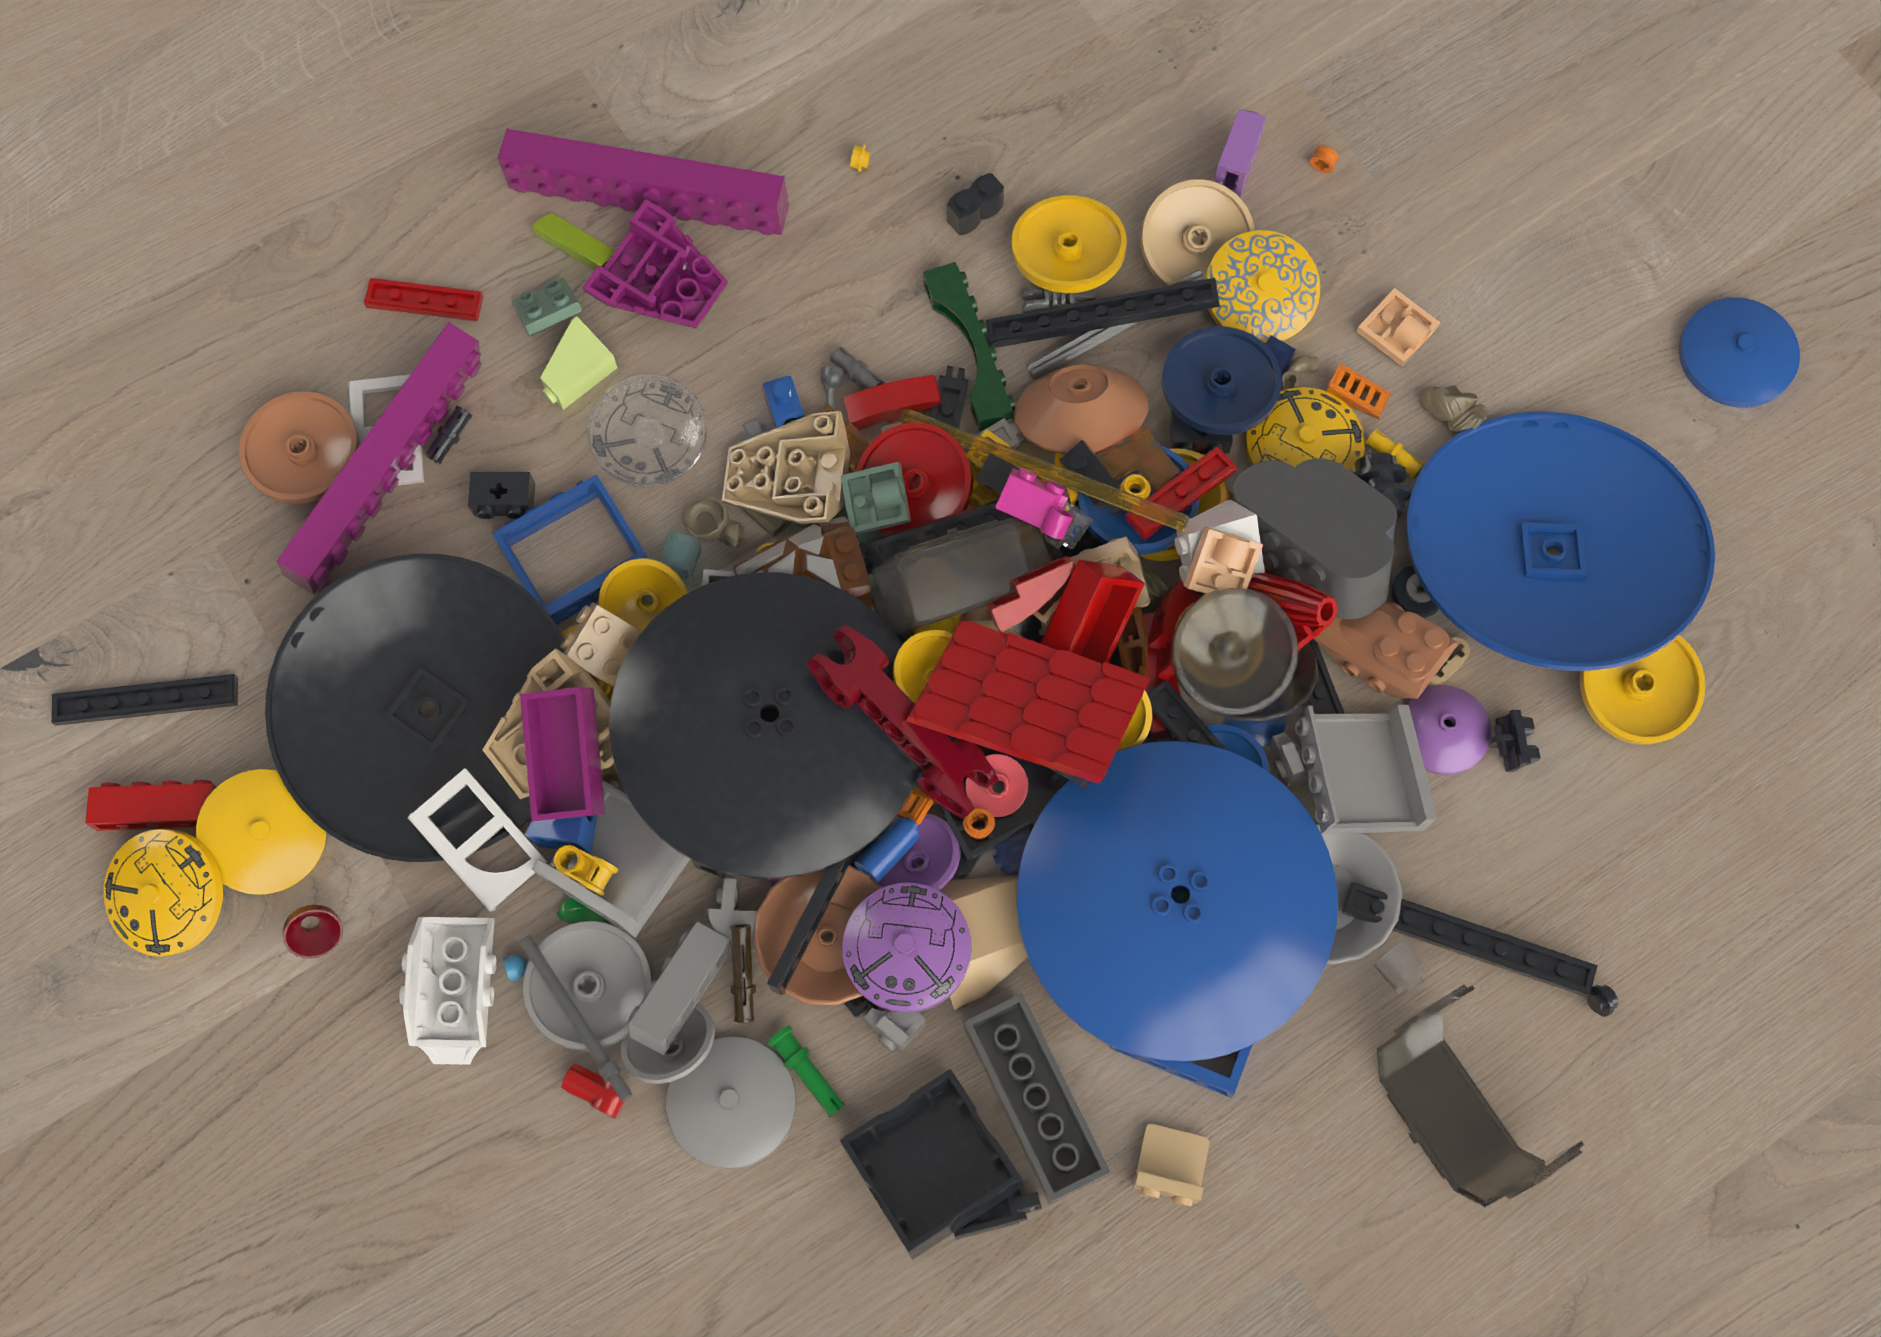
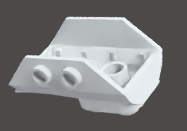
[399,917,496,1065]

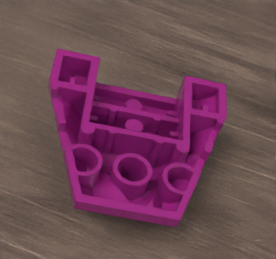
[582,199,728,329]

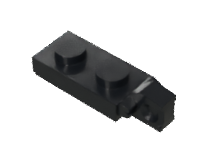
[1059,440,1127,518]
[954,1190,1042,1240]

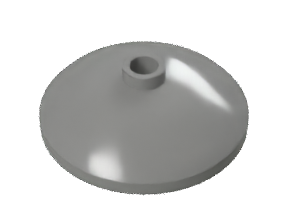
[621,1003,715,1084]

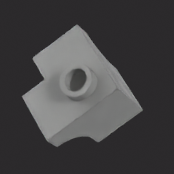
[1269,732,1309,786]
[864,1007,927,1053]

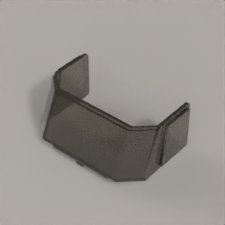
[871,518,1051,639]
[1377,984,1584,1207]

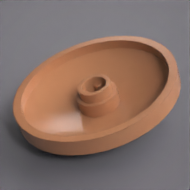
[239,391,360,504]

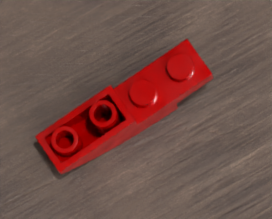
[1148,577,1199,680]

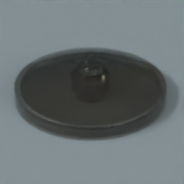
[1171,588,1298,715]

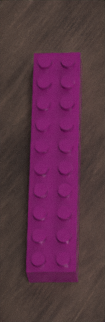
[498,129,789,235]
[277,322,482,595]

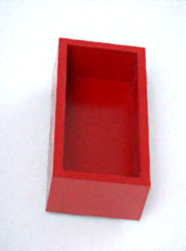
[1041,559,1145,663]

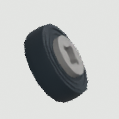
[1392,565,1439,618]

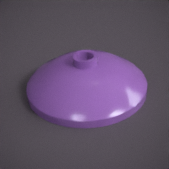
[1405,685,1491,775]
[871,813,961,890]

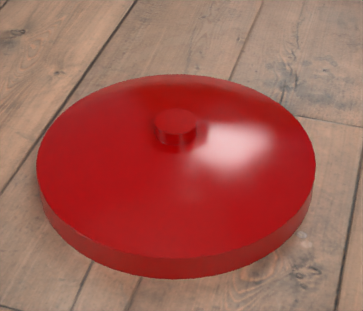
[856,422,974,535]

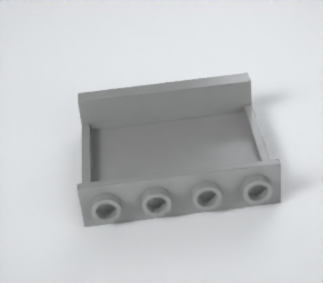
[1295,705,1438,834]
[532,780,690,937]

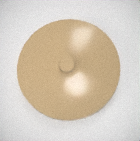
[1140,179,1255,286]

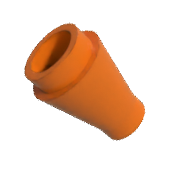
[963,807,995,842]

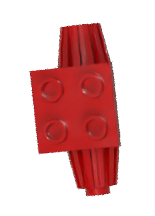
[1242,573,1338,656]

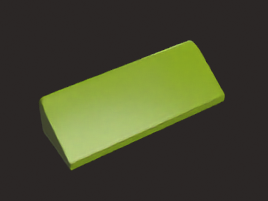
[532,212,616,271]

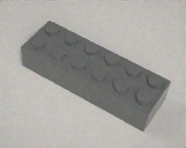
[964,993,1110,1205]

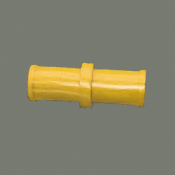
[1365,428,1424,478]

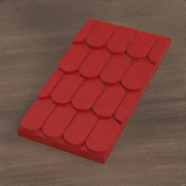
[906,620,1151,789]

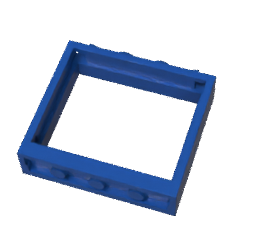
[492,475,648,625]
[1110,1044,1253,1098]

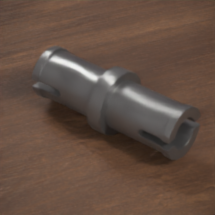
[830,347,885,389]

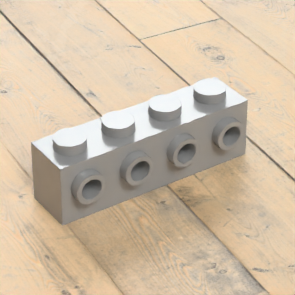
[627,922,730,1055]

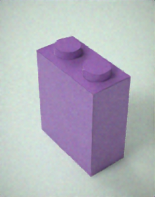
[1215,109,1266,198]

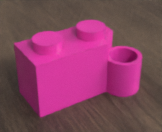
[995,468,1073,540]

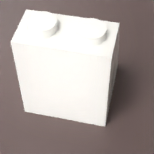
[1175,500,1265,592]

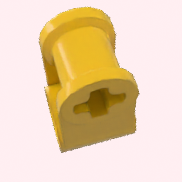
[554,845,619,897]

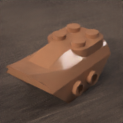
[1313,601,1459,699]

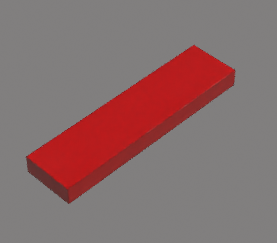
[364,278,484,322]
[1125,446,1237,541]

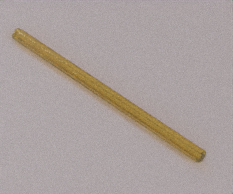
[900,408,1189,531]

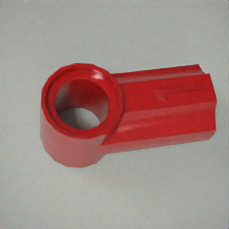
[561,1063,631,1119]

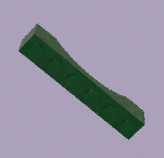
[923,262,1016,433]

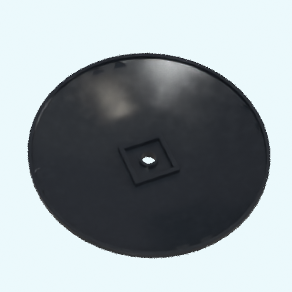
[265,553,565,862]
[609,572,920,879]

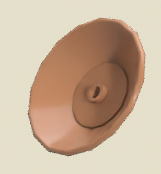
[1015,364,1149,454]
[753,865,882,1005]

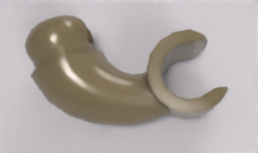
[1281,355,1319,389]

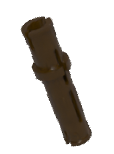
[730,924,756,1023]

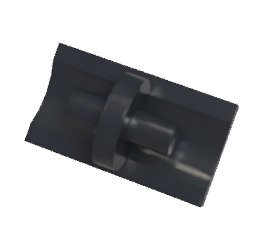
[1487,710,1541,772]

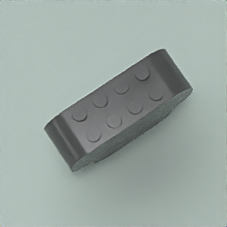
[1232,459,1397,619]

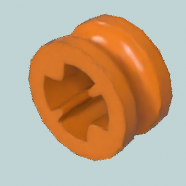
[1310,145,1339,173]

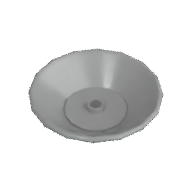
[1316,822,1402,965]

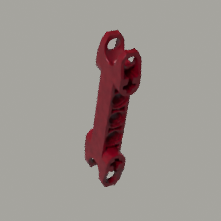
[806,624,998,818]

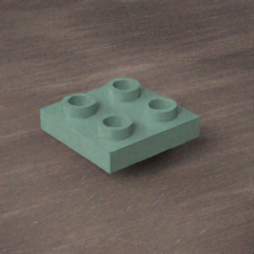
[511,278,582,337]
[841,462,911,535]

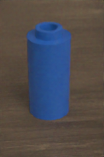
[854,816,920,884]

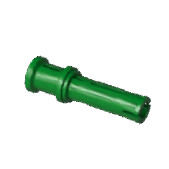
[767,1025,846,1118]

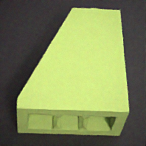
[540,316,618,410]

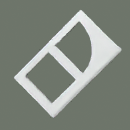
[348,375,424,485]
[408,768,548,912]

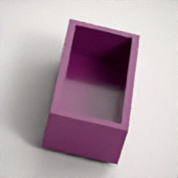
[520,687,605,822]

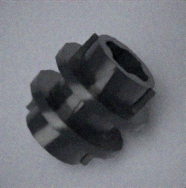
[1352,453,1411,519]

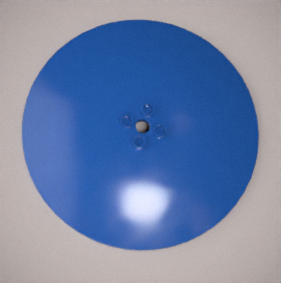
[1406,412,1715,671]
[1017,741,1338,1062]

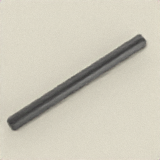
[1026,270,1206,380]

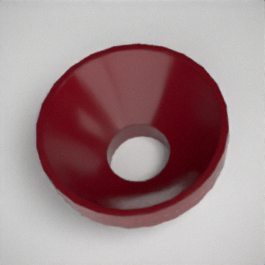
[283,904,343,959]

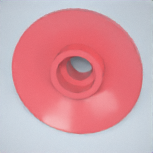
[966,754,1028,817]

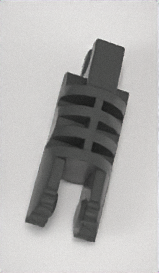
[1020,287,1095,313]

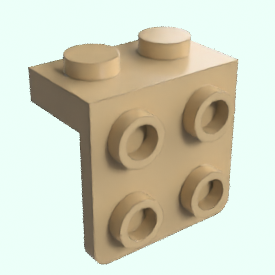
[1070,537,1150,608]
[560,602,642,687]
[1133,1124,1210,1207]

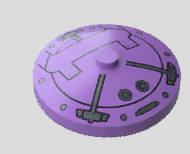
[842,883,972,1013]

